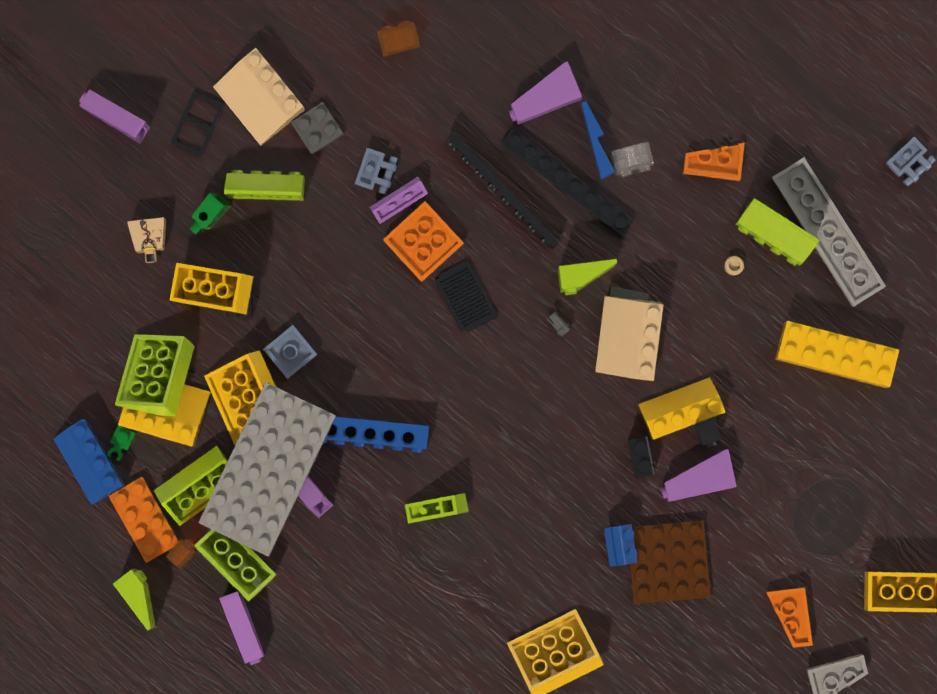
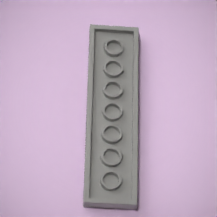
[771,158,886,307]

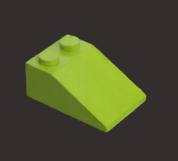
[558,259,617,295]
[113,569,156,631]

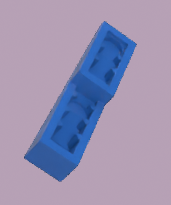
[581,101,615,181]

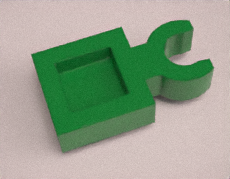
[107,425,137,461]

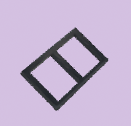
[171,91,225,157]

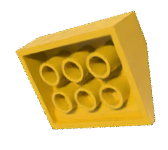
[204,350,276,445]
[118,384,211,447]
[507,609,603,694]

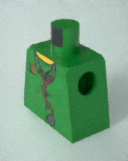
[190,193,231,235]

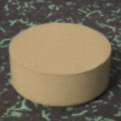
[724,256,744,276]

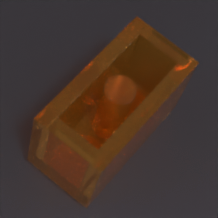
[377,21,420,57]
[166,538,199,569]

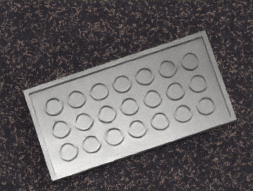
[199,383,336,557]

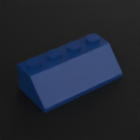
[53,419,125,505]

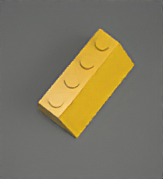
[638,377,725,440]

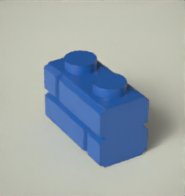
[604,524,637,567]

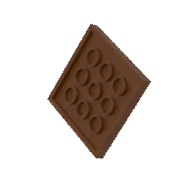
[630,520,711,604]

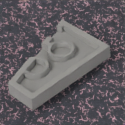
[806,654,868,694]

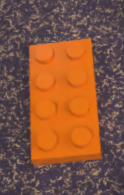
[109,477,180,563]

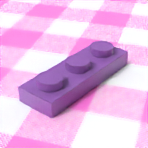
[370,177,428,224]

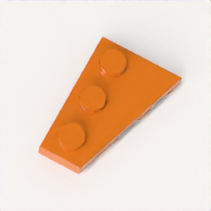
[683,143,745,181]
[766,587,813,648]

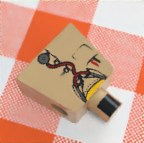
[128,217,166,263]

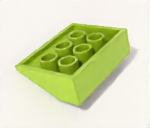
[736,198,820,266]
[115,334,195,416]

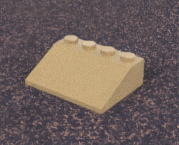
[213,48,305,146]
[595,296,663,381]

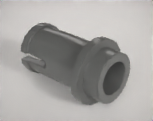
[547,312,571,336]

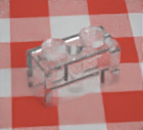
[610,142,654,177]

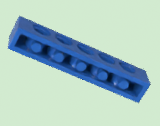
[324,417,429,453]

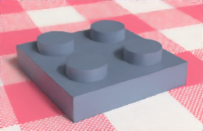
[263,325,317,379]

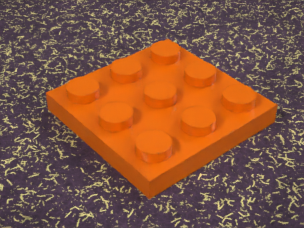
[383,201,464,282]

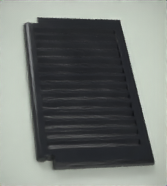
[434,259,498,332]

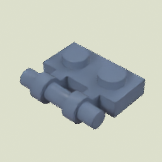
[886,137,936,186]
[355,148,398,195]

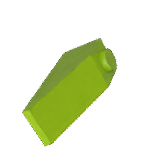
[405,493,469,523]

